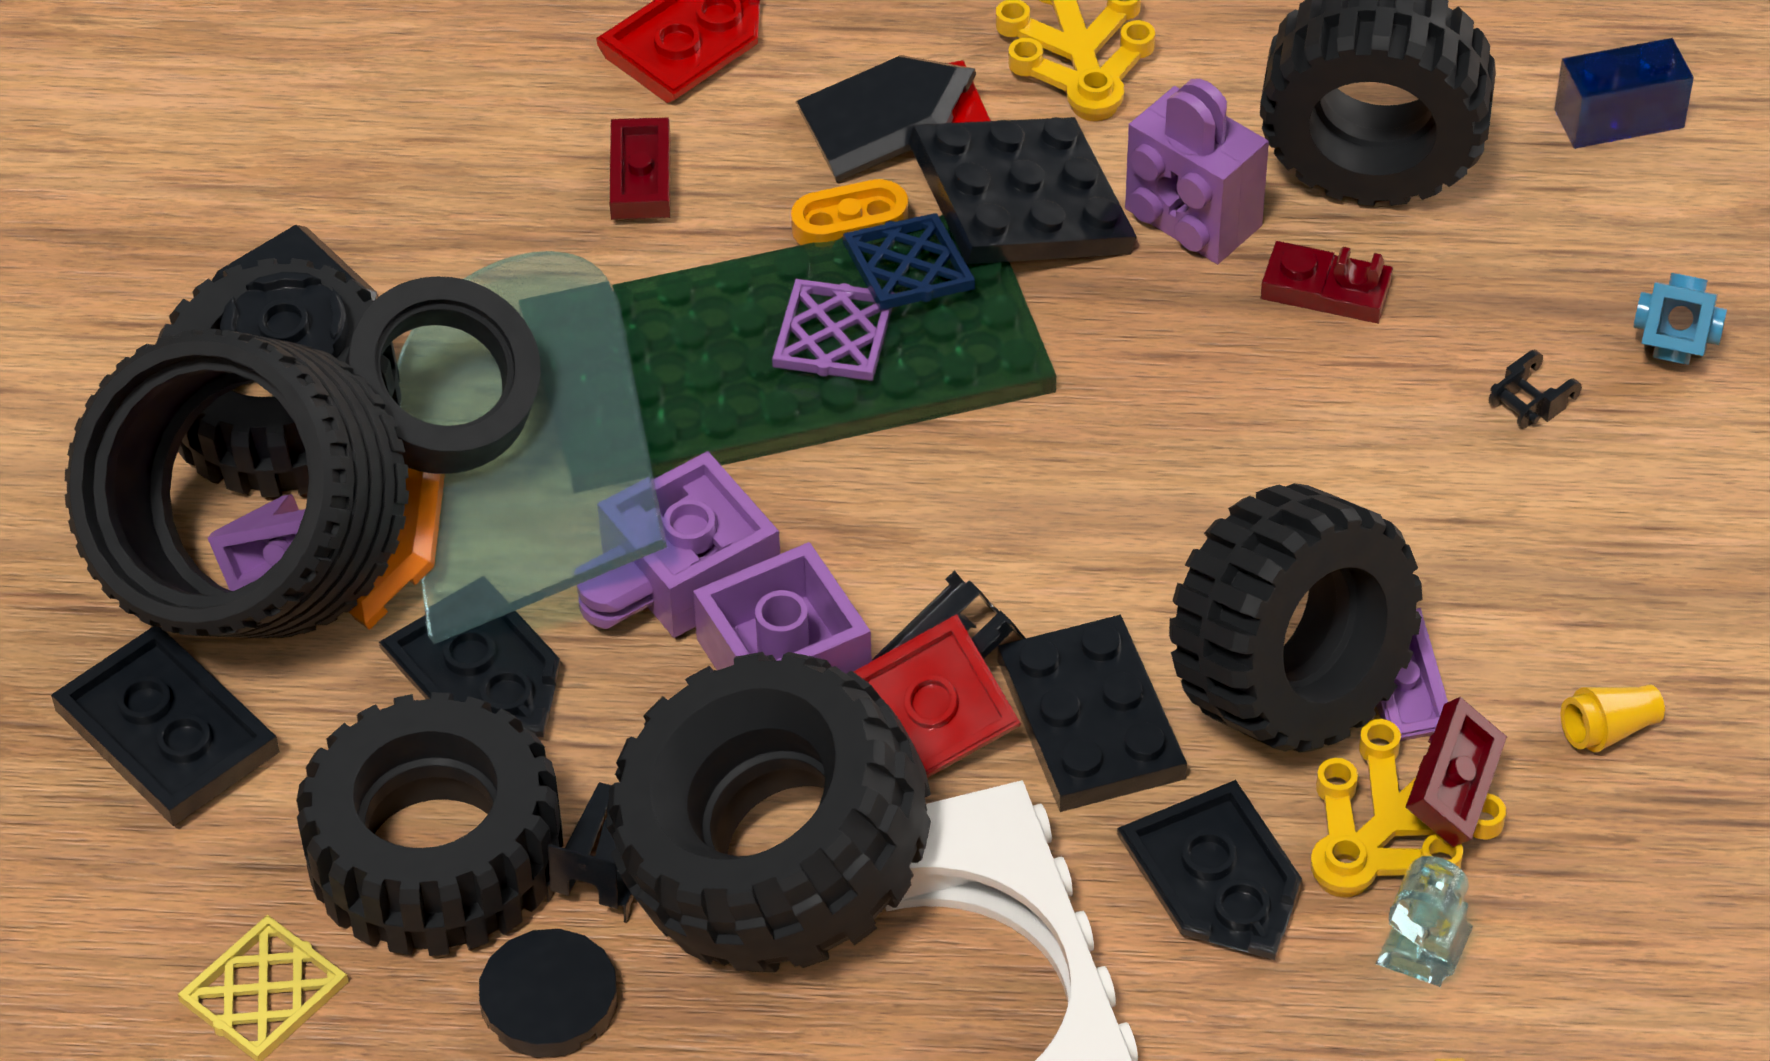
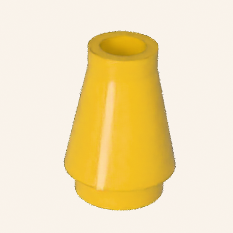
[1560,684,1665,752]

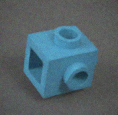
[1633,273,1727,365]

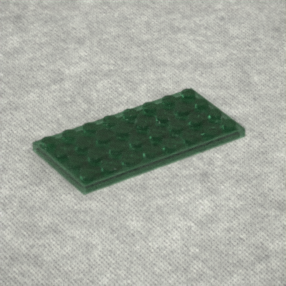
[521,215,1057,497]

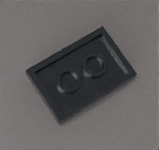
[997,614,1187,812]
[51,626,280,826]

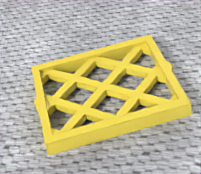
[178,915,349,1061]

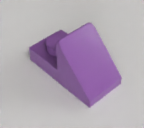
[208,494,305,591]

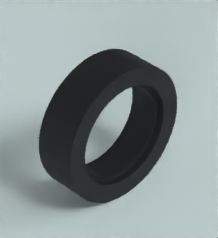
[345,276,541,474]

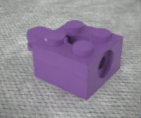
[1125,79,1269,265]
[577,451,780,638]

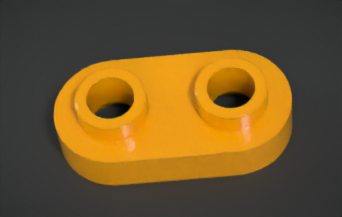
[791,179,908,251]

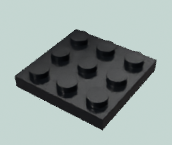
[908,117,1137,264]

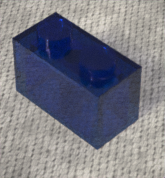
[1554,38,1694,149]

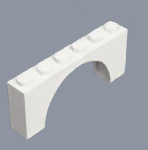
[885,780,1138,1061]

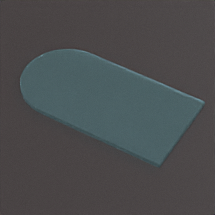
[397,251,667,644]

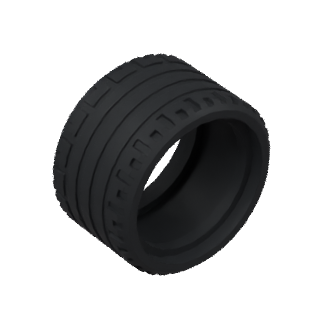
[64,329,409,638]

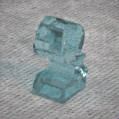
[1375,856,1473,987]

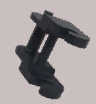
[1489,350,1582,428]

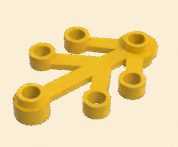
[996,0,1155,121]
[1310,719,1506,898]

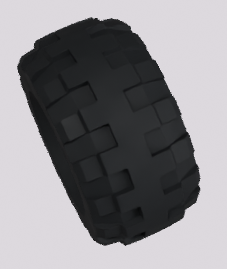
[606,652,931,973]

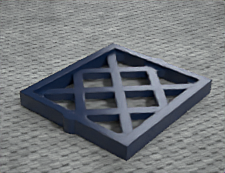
[843,213,975,310]

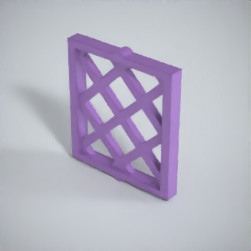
[772,279,894,381]

